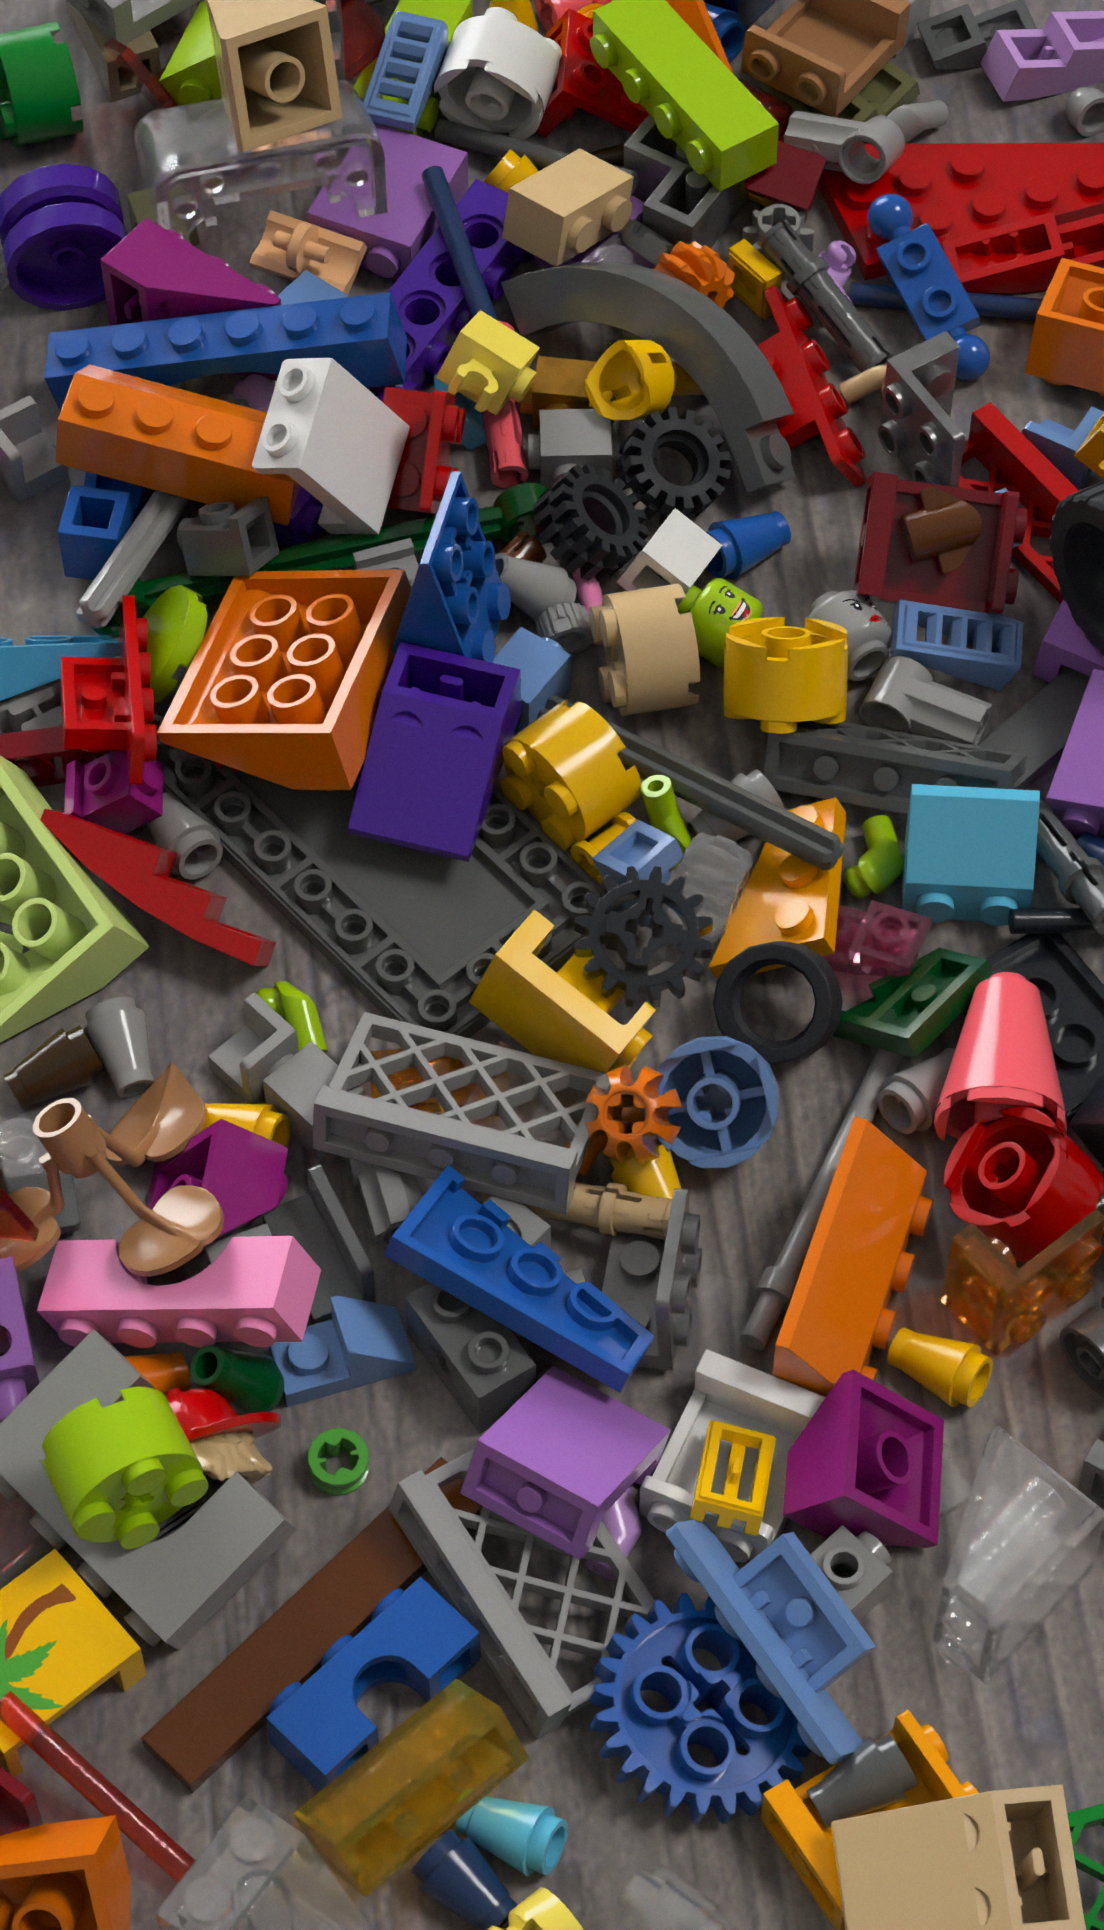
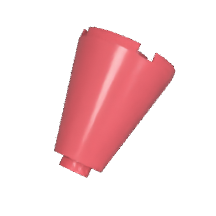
[934,972,1067,1142]

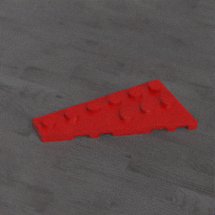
[818,143,1104,280]

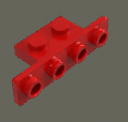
[757,285,867,487]
[60,595,157,785]

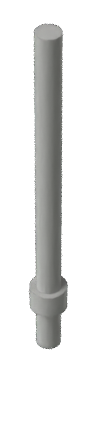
[740,1048,903,1350]

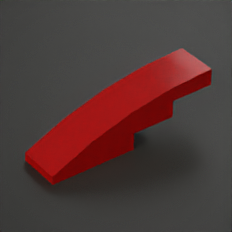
[942,212,1104,293]
[40,809,276,966]

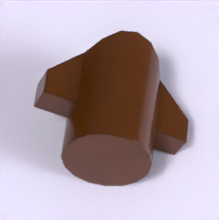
[901,486,982,573]

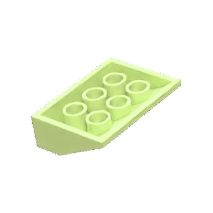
[0,755,149,1043]

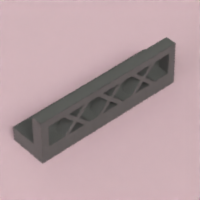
[763,721,1027,814]

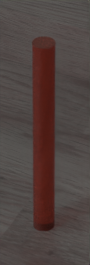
[0,1690,223,1907]

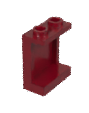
[853,472,1027,615]

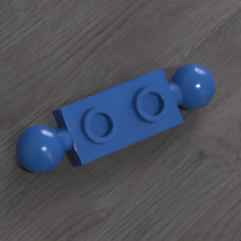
[867,194,990,381]

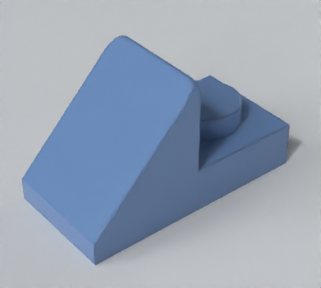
[269,1296,416,1407]

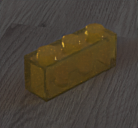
[293,1678,530,1897]

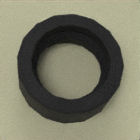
[713,941,843,1065]

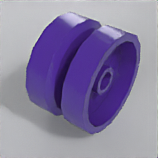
[0,163,127,311]

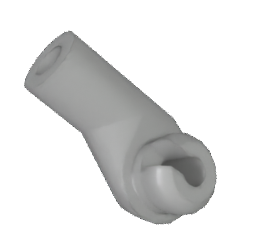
[875,99,949,144]

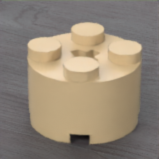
[589,583,700,716]

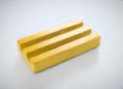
[689,1420,776,1536]

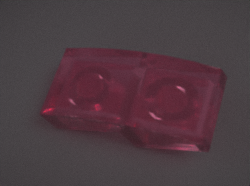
[823,900,932,976]

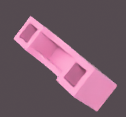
[37,1236,321,1348]

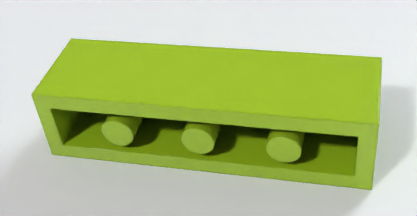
[590,0,779,191]

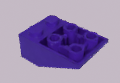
[348,642,521,862]

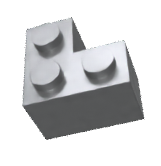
[623,114,749,248]

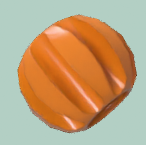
[584,1065,682,1164]

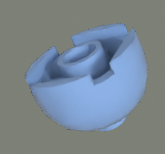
[657,1036,780,1168]

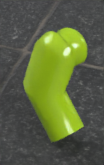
[640,775,693,871]
[844,815,904,898]
[256,981,328,1054]

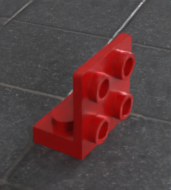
[536,8,649,137]
[383,387,466,514]

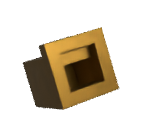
[520,356,596,430]

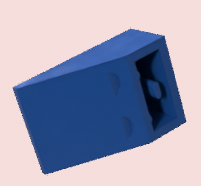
[392,472,511,663]

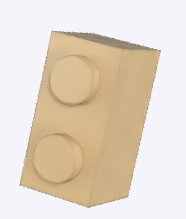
[502,148,634,267]

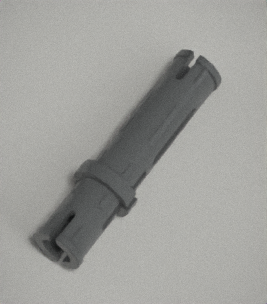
[758,220,893,373]
[1036,794,1104,935]

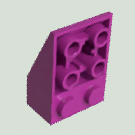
[100,217,281,380]

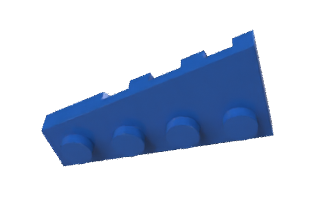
[384,1164,655,1393]

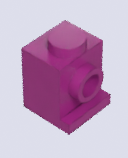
[64,750,164,834]

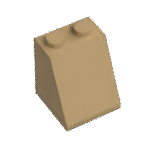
[206,0,343,153]

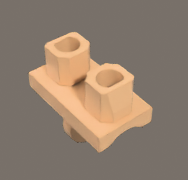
[249,210,367,296]

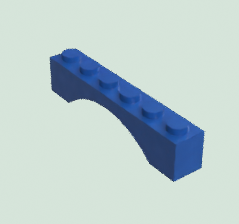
[44,292,407,412]

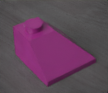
[146,1119,288,1280]
[783,1369,944,1548]

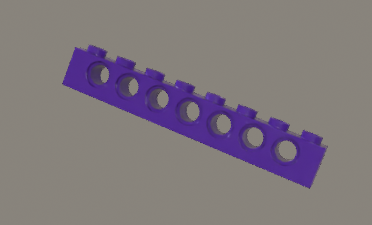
[273,179,533,548]

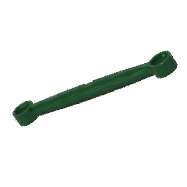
[84,483,547,638]

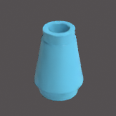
[456,1793,568,1876]

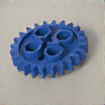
[588,1593,811,1824]

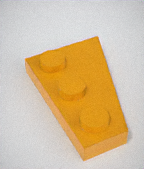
[708,797,846,980]

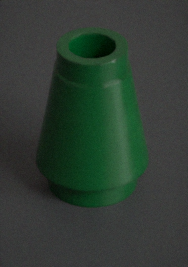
[190,1345,284,1415]

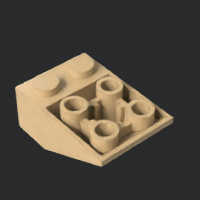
[831,1784,1086,1930]

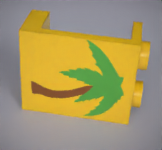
[0,1549,147,1777]

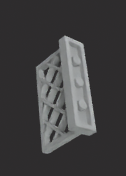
[313,1012,611,1214]
[389,1448,666,1740]

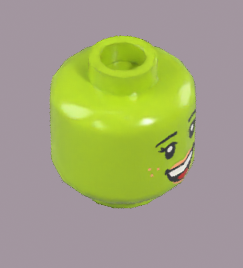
[677,578,764,668]

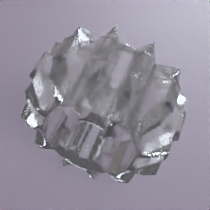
[664,832,753,943]

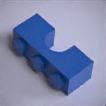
[57,471,149,580]
[266,1577,481,1801]

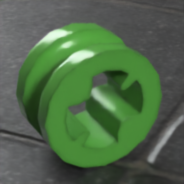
[308,1428,369,1496]

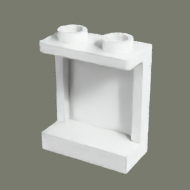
[252,358,410,534]
[639,1349,826,1562]

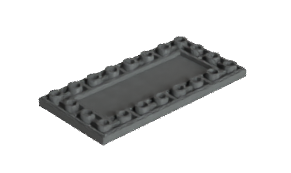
[153,692,625,1064]

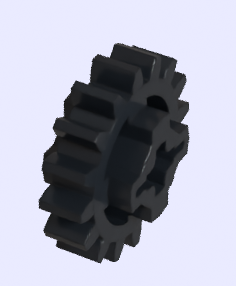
[574,866,713,1008]

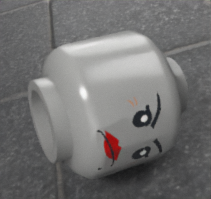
[803,590,892,681]

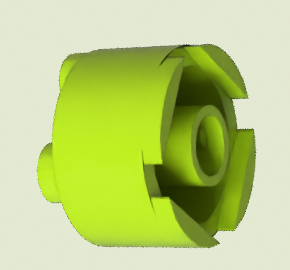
[40,1387,209,1549]

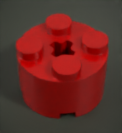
[944,1106,1104,1263]

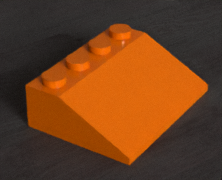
[157,569,411,791]

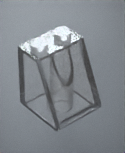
[932,1425,1104,1684]
[155,1795,372,1930]

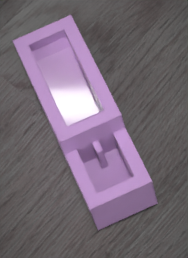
[980,11,1104,102]

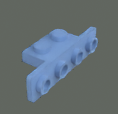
[666,1519,876,1764]

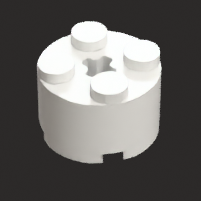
[434,7,562,140]

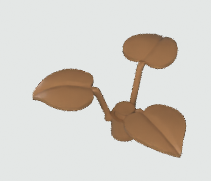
[0,1063,224,1277]

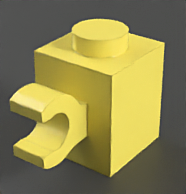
[436,310,540,415]

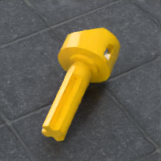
[585,340,704,420]

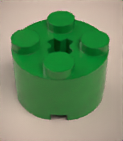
[0,21,83,147]

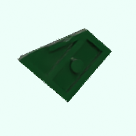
[832,948,993,1058]

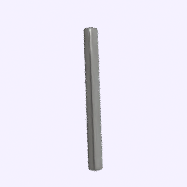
[77,393,248,628]

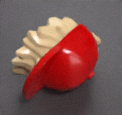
[166,1388,281,1484]

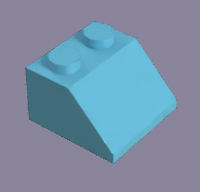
[901,784,1040,926]

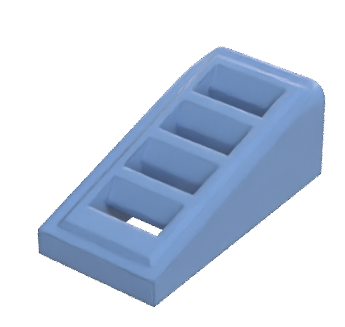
[360,11,448,131]
[891,600,1024,692]

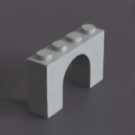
[0,1329,297,1650]

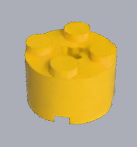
[723,617,848,734]
[500,700,641,851]

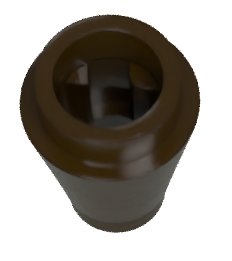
[3,1025,105,1109]

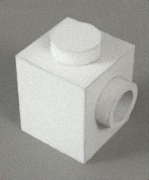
[617,508,722,605]

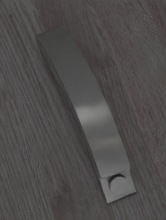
[501,261,796,493]

